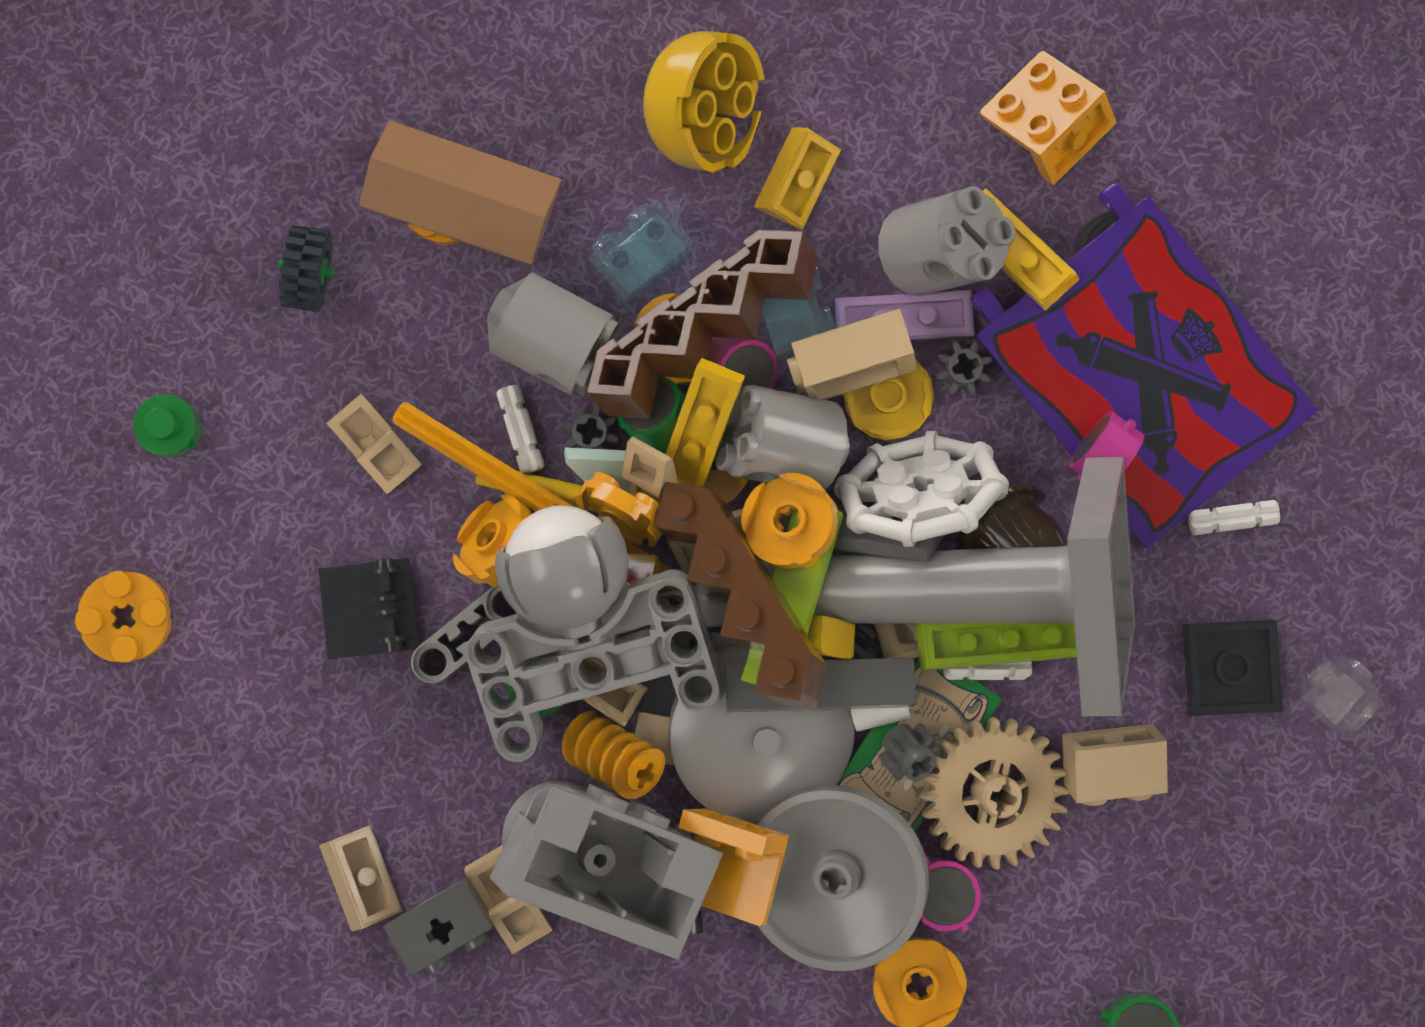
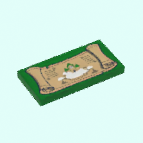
[836,657,1002,832]

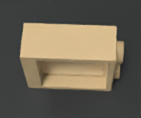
[787,308,917,400]

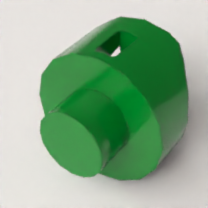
[133,394,202,458]

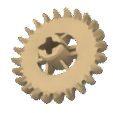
[919,717,1069,870]

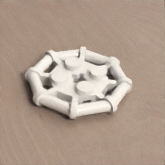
[834,431,1009,547]

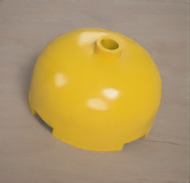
[643,31,765,173]

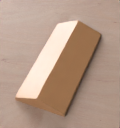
[359,120,562,266]

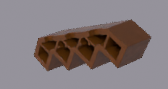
[587,230,818,419]
[654,482,826,711]

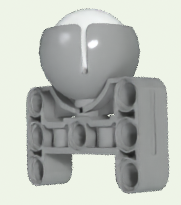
[465,505,722,762]

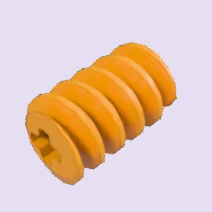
[562,711,665,799]

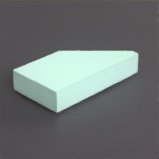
[564,447,630,492]

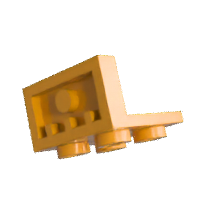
[980,51,1117,186]
[678,808,789,926]

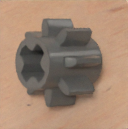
[935,341,992,398]
[562,404,619,449]
[878,723,940,781]

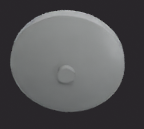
[668,645,854,824]
[758,785,929,971]

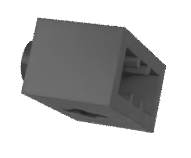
[383,876,494,976]

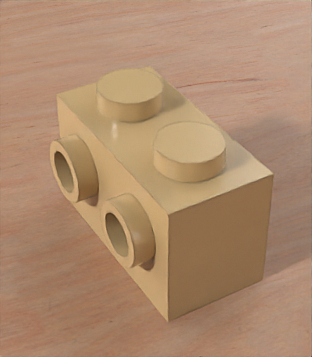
[1063,724,1168,806]

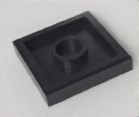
[1182,620,1283,716]

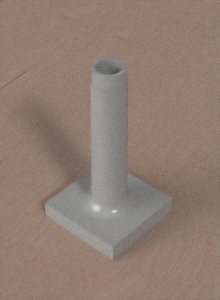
[761,457,1135,716]

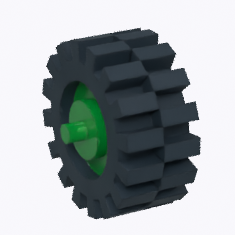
[278,225,334,312]

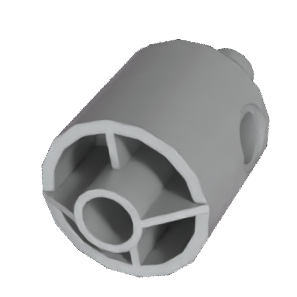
[878,186,1015,295]
[487,272,619,397]
[716,385,850,489]

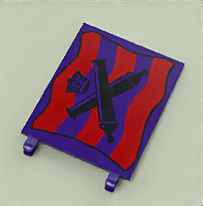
[970,183,1318,549]

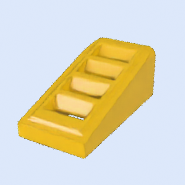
[807,615,855,660]

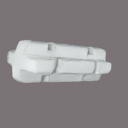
[497,385,544,473]
[1188,500,1280,535]
[943,662,1032,680]

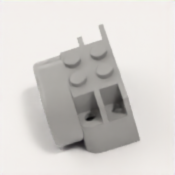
[490,780,723,959]

